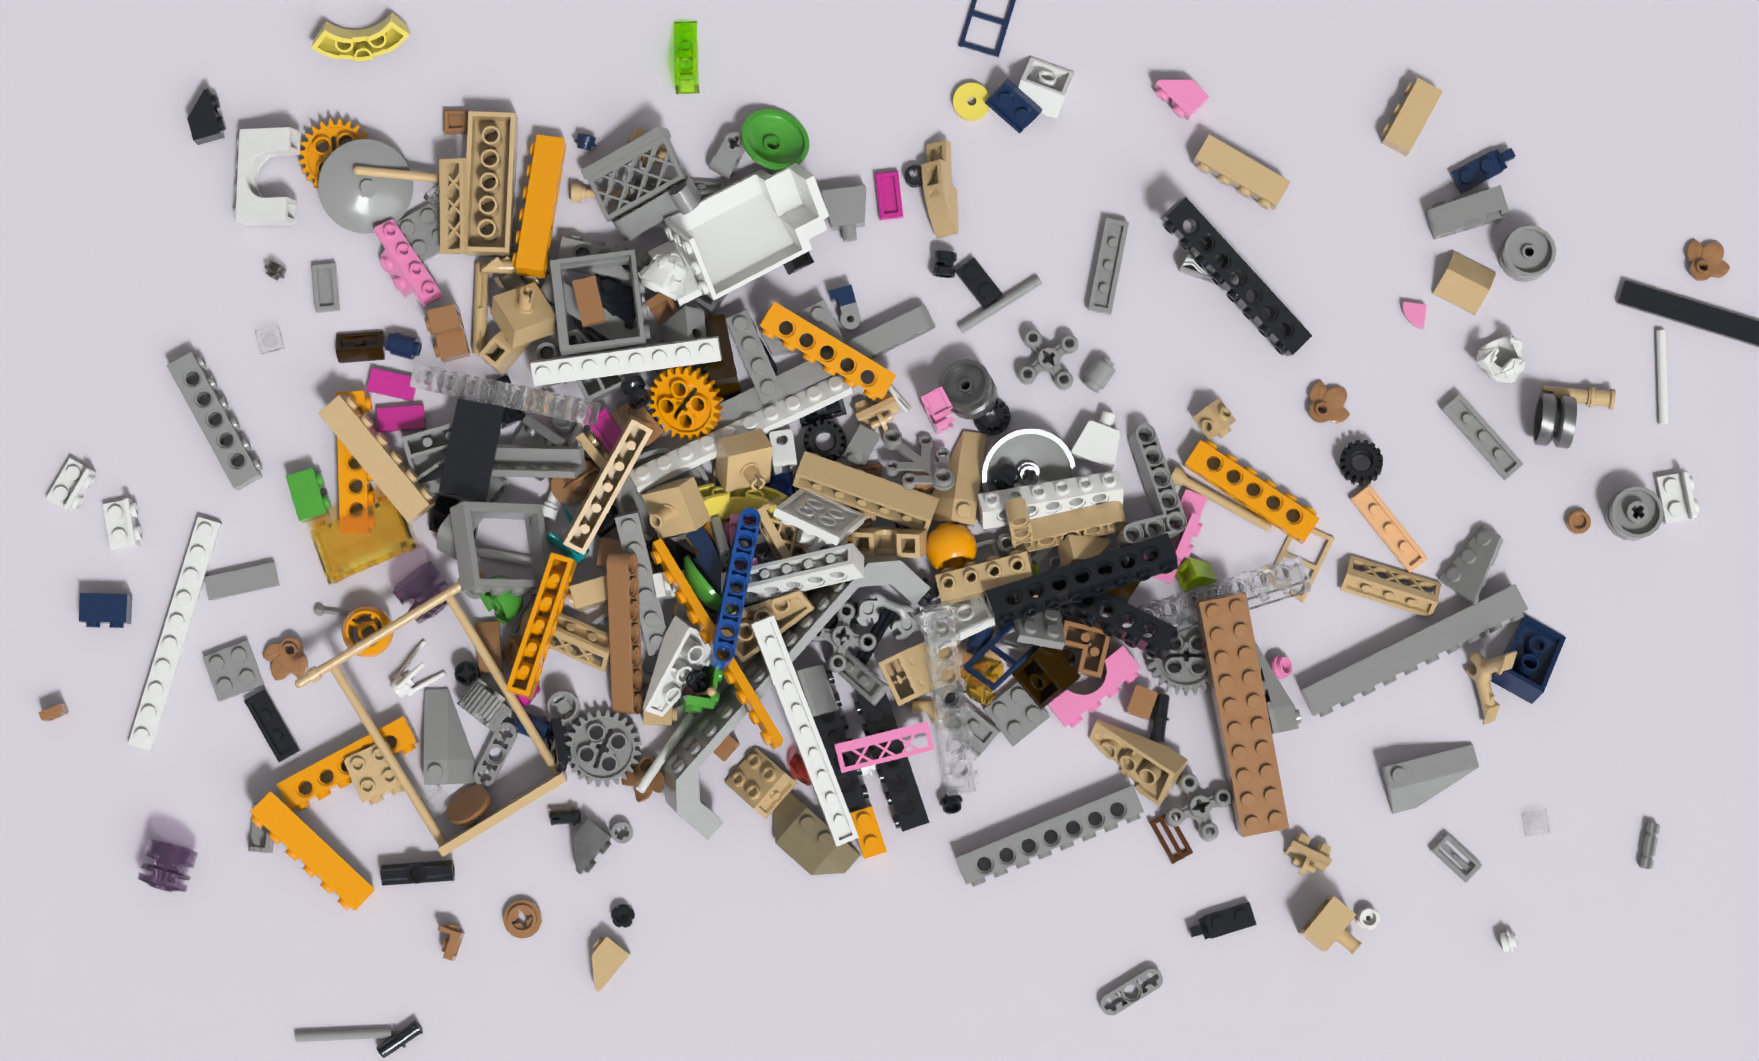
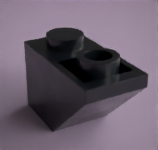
[187,88,226,145]

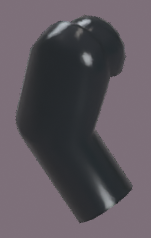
[597,505,617,538]

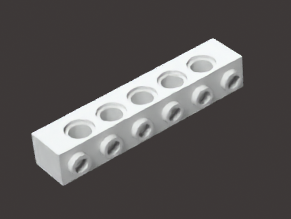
[978,470,1123,530]
[721,543,864,605]

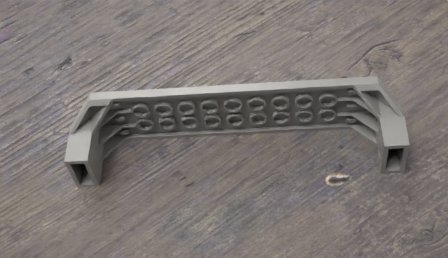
[661,553,930,840]

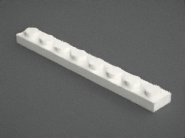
[530,336,722,386]

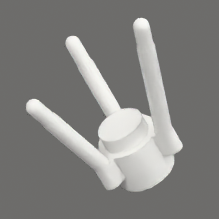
[390,640,446,698]

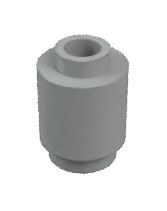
[1082,357,1116,393]

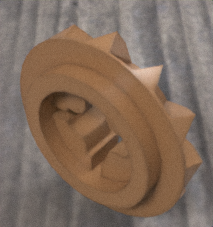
[503,900,542,938]

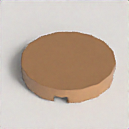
[446,785,491,827]

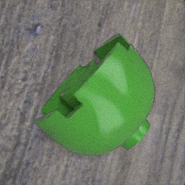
[479,575,523,624]

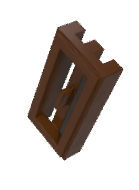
[1149,814,1193,864]

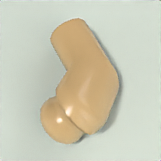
[912,700,944,725]

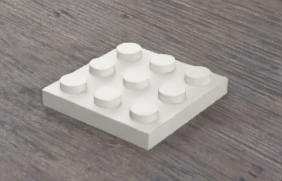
[773,489,866,546]

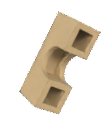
[850,527,927,558]

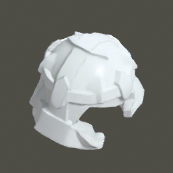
[638,251,688,301]
[1475,335,1525,384]

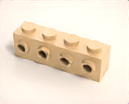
[1193,134,1290,210]
[935,549,1035,606]

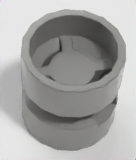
[547,691,581,723]

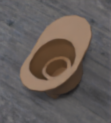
[551,457,601,504]

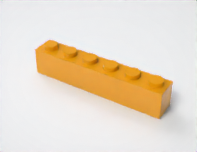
[512,135,566,278]
[249,791,375,911]

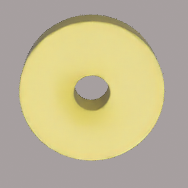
[953,83,990,121]

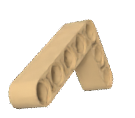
[1005,497,1127,553]

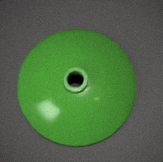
[741,109,809,170]
[683,554,733,613]

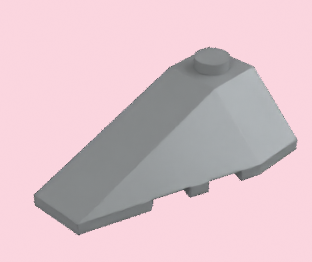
[1255,643,1301,734]

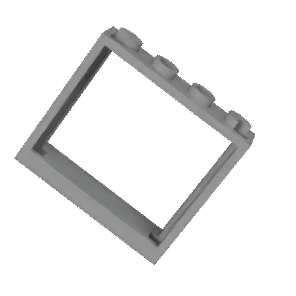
[550,249,651,357]
[450,501,549,596]

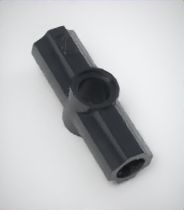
[380,860,455,886]

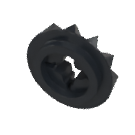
[973,399,1011,435]

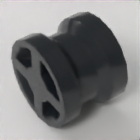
[991,463,1021,490]

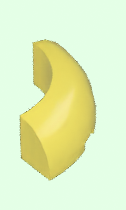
[311,12,410,61]
[698,483,788,525]

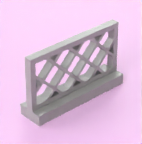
[581,126,687,222]

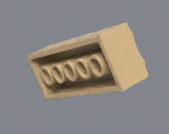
[465,111,519,257]

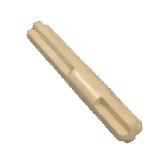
[472,263,489,356]

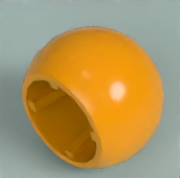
[926,522,977,571]
[342,606,394,657]

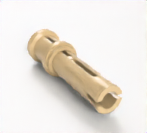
[1542,385,1616,410]

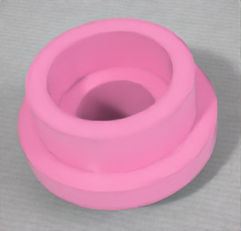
[1271,655,1292,679]

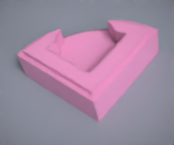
[1402,301,1427,329]

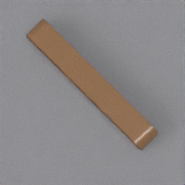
[606,552,643,714]

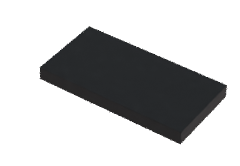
[439,398,505,501]

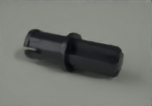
[1150,694,1170,742]
[376,1020,423,1058]

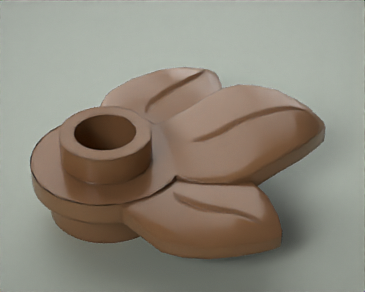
[1686,239,1730,281]
[1309,381,1350,423]
[263,637,308,680]
[622,756,665,802]

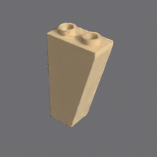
[567,561,657,613]

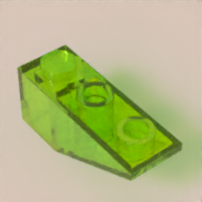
[674,21,699,94]

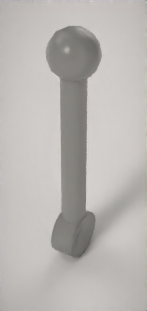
[314,606,363,620]

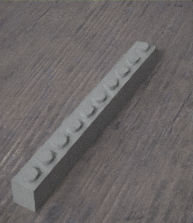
[1300,584,1528,717]

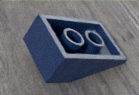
[1491,615,1566,704]

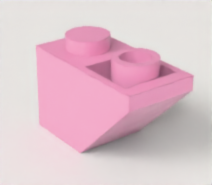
[1154,80,1209,121]

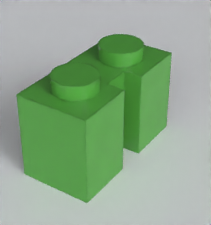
[286,467,332,523]

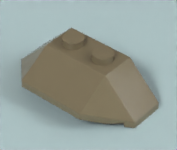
[774,792,861,875]

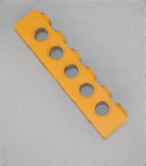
[759,301,897,401]
[336,391,376,535]
[1183,440,1320,544]
[506,552,577,699]
[276,716,419,812]

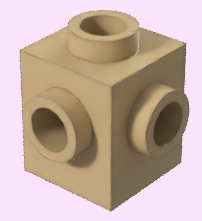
[1193,398,1236,440]

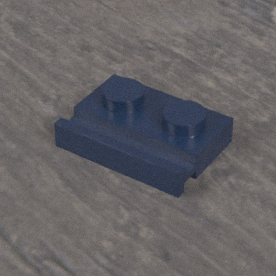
[985,79,1043,134]

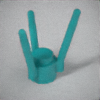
[546,508,590,563]

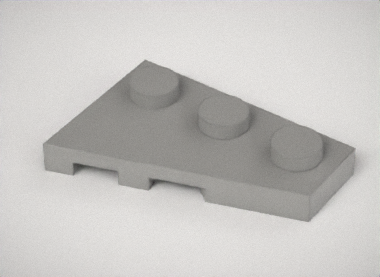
[1439,525,1503,606]

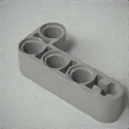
[612,175,701,241]
[437,476,508,560]

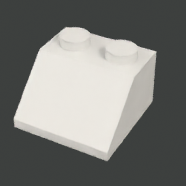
[1018,57,1075,118]

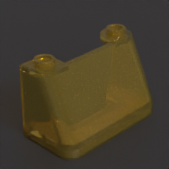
[310,495,420,585]

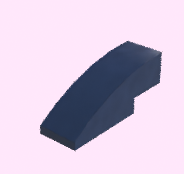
[685,526,726,594]

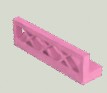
[834,721,934,773]

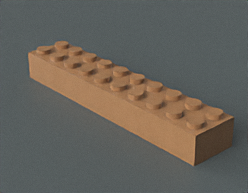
[1195,591,1289,837]

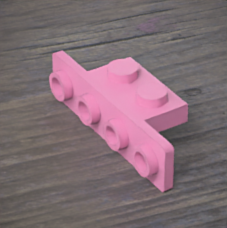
[373,219,443,307]
[1153,489,1207,584]

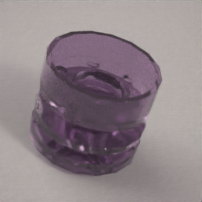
[392,561,455,624]
[137,839,198,892]

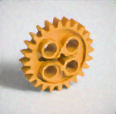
[298,118,368,189]
[649,365,724,441]

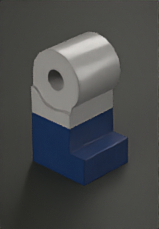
[829,285,861,331]

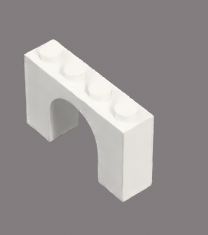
[234,127,301,226]

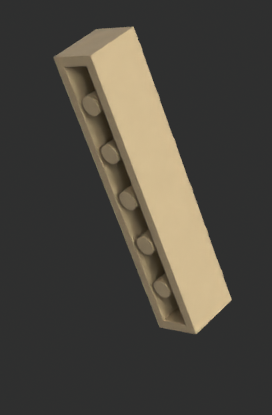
[318,395,436,523]
[562,415,653,555]
[793,451,939,532]

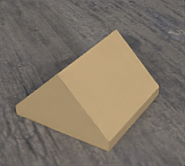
[1433,252,1496,315]

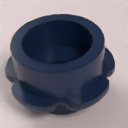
[574,133,597,151]

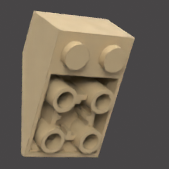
[878,641,963,707]

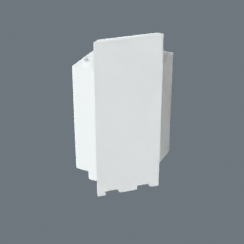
[647,163,829,306]

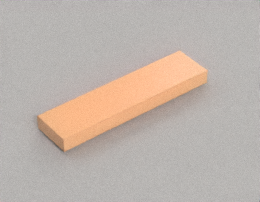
[1350,485,1428,573]

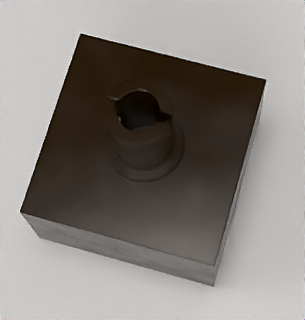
[1012,646,1081,710]

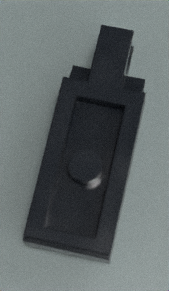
[1188,902,1257,939]

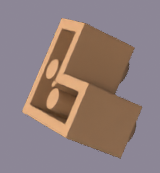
[424,304,471,363]
[1063,620,1110,679]

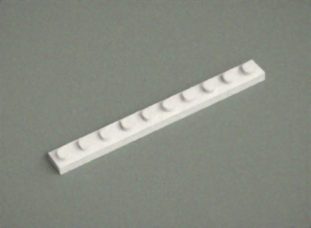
[629,374,853,493]
[128,517,222,751]
[750,615,859,846]

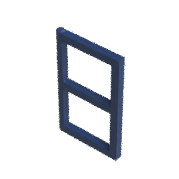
[958,0,1016,58]
[963,622,1040,691]

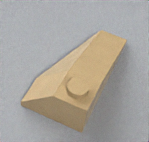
[931,431,987,527]

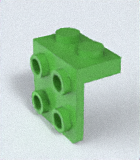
[677,664,723,714]

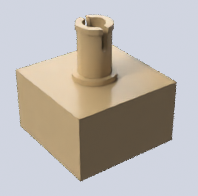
[490,282,556,348]
[715,429,773,492]
[642,476,711,539]
[1298,896,1362,954]

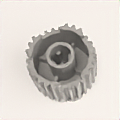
[456,678,512,732]

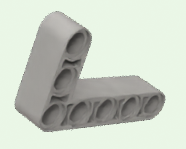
[1117,424,1187,548]

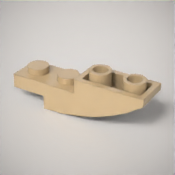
[921,140,958,238]

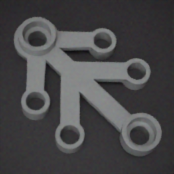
[883,428,955,491]

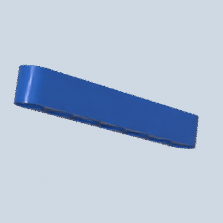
[709,508,761,670]

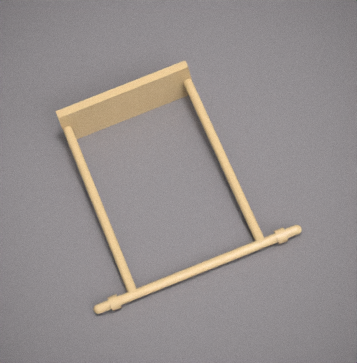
[295,570,567,857]

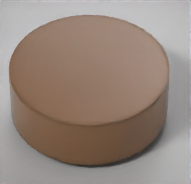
[1566,510,1591,534]

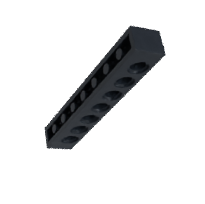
[1160,197,1312,356]
[985,533,1178,626]

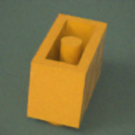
[850,806,887,859]

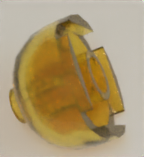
[961,656,1004,706]

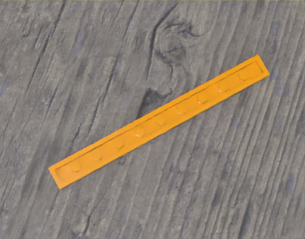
[651,538,783,750]

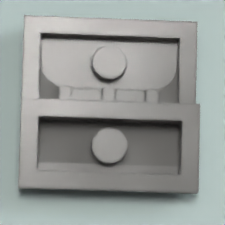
[797,665,839,717]

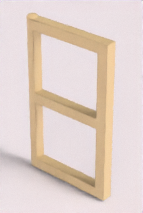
[1265,520,1335,603]

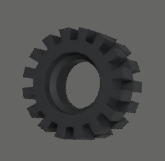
[803,419,846,461]
[1340,440,1383,486]

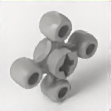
[1018,329,1078,390]
[811,602,877,673]
[1164,773,1232,842]

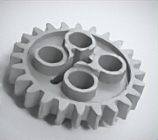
[1147,619,1210,696]
[565,710,642,787]

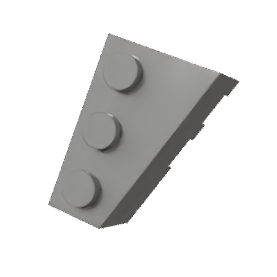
[1426,185,1509,240]
[761,300,845,357]
[556,329,627,406]
[401,422,453,481]

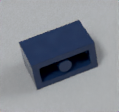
[79,593,132,628]

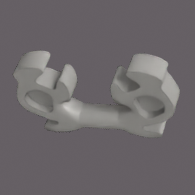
[855,591,916,641]

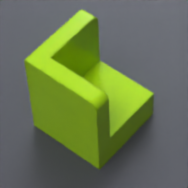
[1175,557,1217,595]

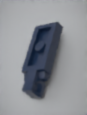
[1450,148,1516,194]

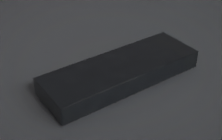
[244,689,301,763]

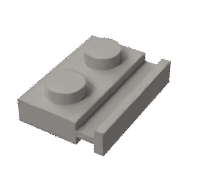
[942,700,1001,757]

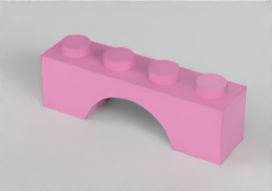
[1047,646,1141,728]

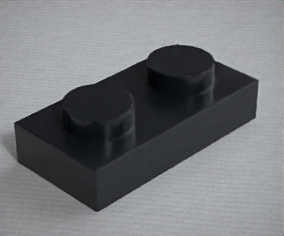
[955,257,1003,309]

